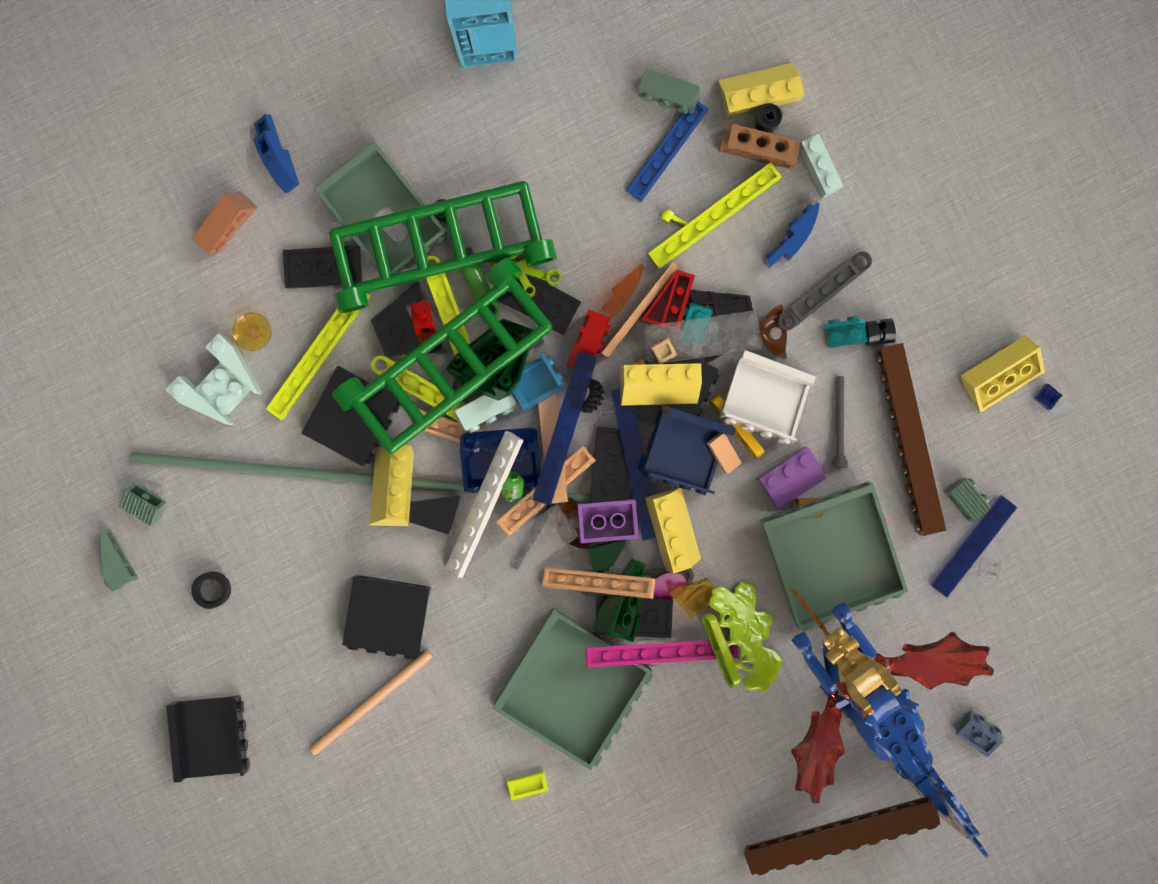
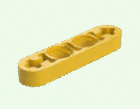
[710,395,765,459]

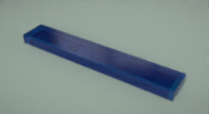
[931,495,1017,598]

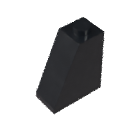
[409,496,461,534]

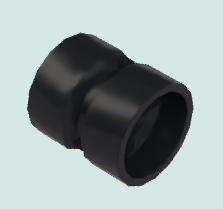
[754,104,782,133]
[865,318,896,346]

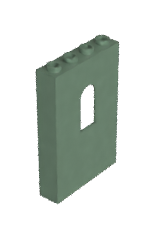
[314,141,448,274]

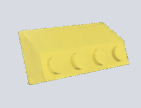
[718,63,804,118]
[961,335,1045,413]
[620,364,702,406]
[369,445,414,526]
[645,486,701,574]

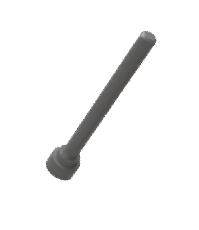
[832,376,848,468]

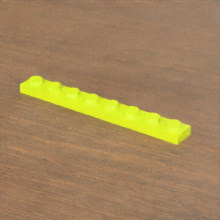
[648,162,782,269]
[266,293,371,420]

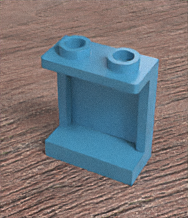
[513,352,564,412]

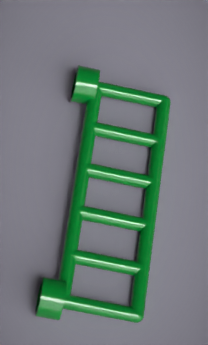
[329,181,557,313]
[332,257,552,454]

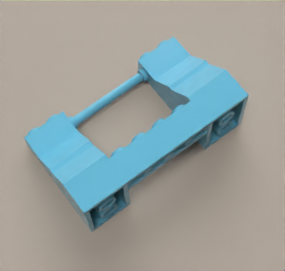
[445,0,518,68]

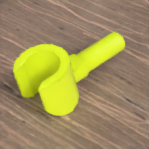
[660,210,688,226]

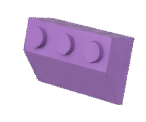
[757,447,826,510]
[577,500,639,543]

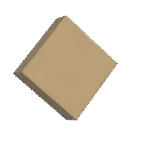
[650,337,677,364]

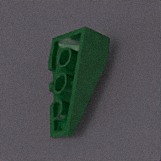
[593,559,646,642]

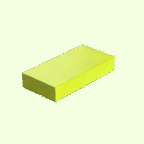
[506,771,548,800]

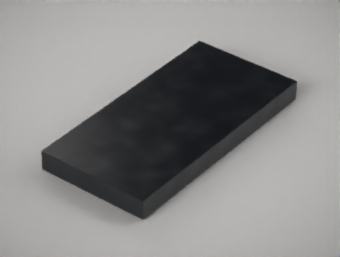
[283,245,363,289]
[497,274,581,335]
[589,427,635,503]
[595,596,673,638]

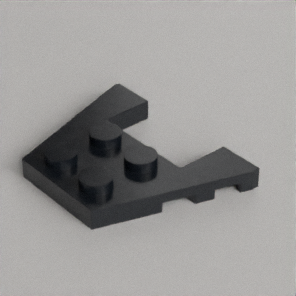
[371,282,446,356]
[690,290,758,363]

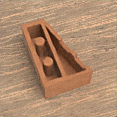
[192,192,258,254]

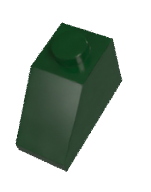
[588,540,626,573]

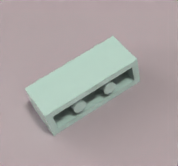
[799,134,843,198]
[453,394,517,434]

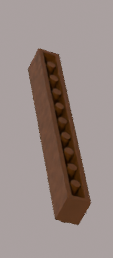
[875,343,946,536]
[744,795,940,875]

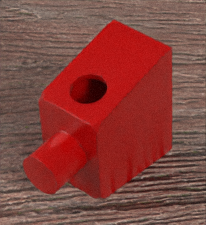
[410,300,437,344]

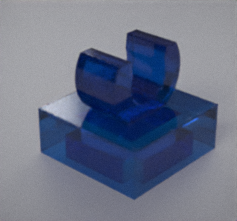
[1033,383,1063,410]

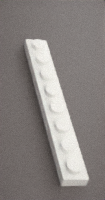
[445,431,523,578]

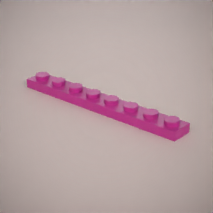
[585,639,738,668]

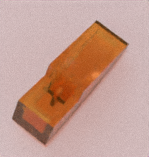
[602,264,644,320]

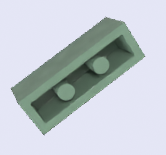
[638,68,701,114]

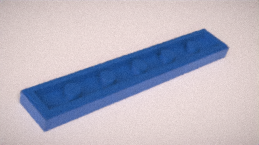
[626,101,709,202]

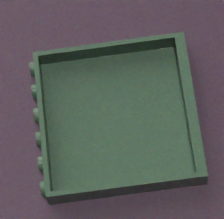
[760,481,908,631]
[492,608,653,770]

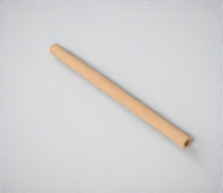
[309,649,433,755]

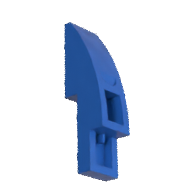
[253,114,299,193]
[764,202,820,268]

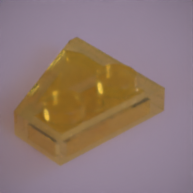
[668,578,716,619]

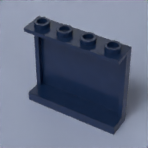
[640,405,736,495]

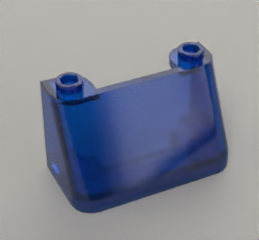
[460,428,542,493]

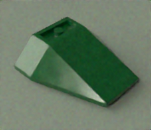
[446,319,534,401]

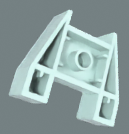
[166,333,262,425]

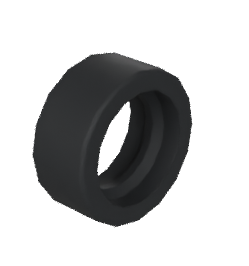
[191,571,231,609]

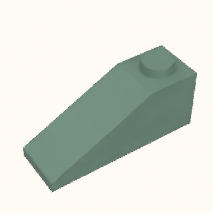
[100,529,138,592]

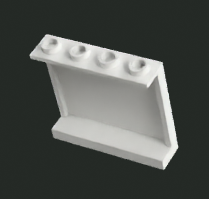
[719,350,816,445]

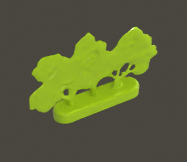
[701,581,783,693]

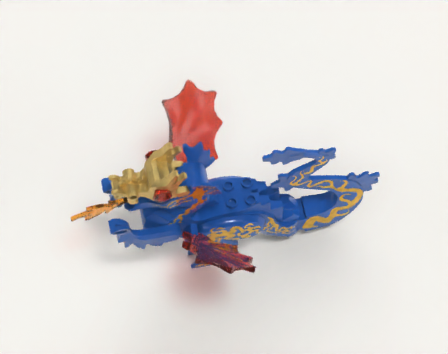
[790,587,994,858]

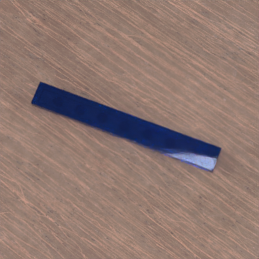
[532,351,598,506]
[610,388,656,541]

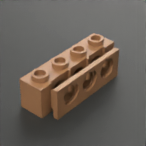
[718,123,801,170]

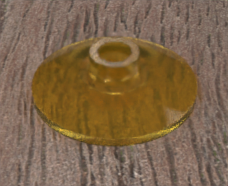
[233,312,272,351]

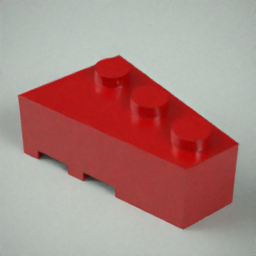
[640,270,695,333]
[566,309,611,375]

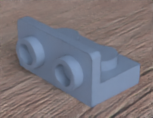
[956,711,1003,757]

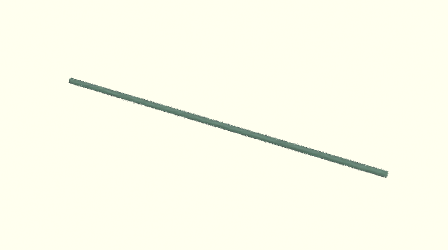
[130,452,648,509]

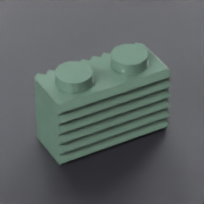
[945,478,991,522]
[119,482,167,526]

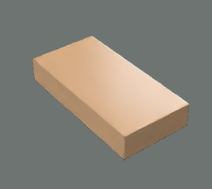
[707,432,741,474]

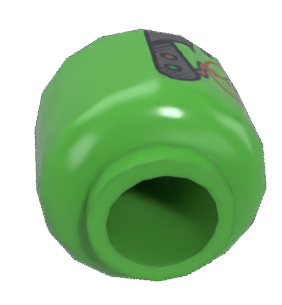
[499,472,524,502]

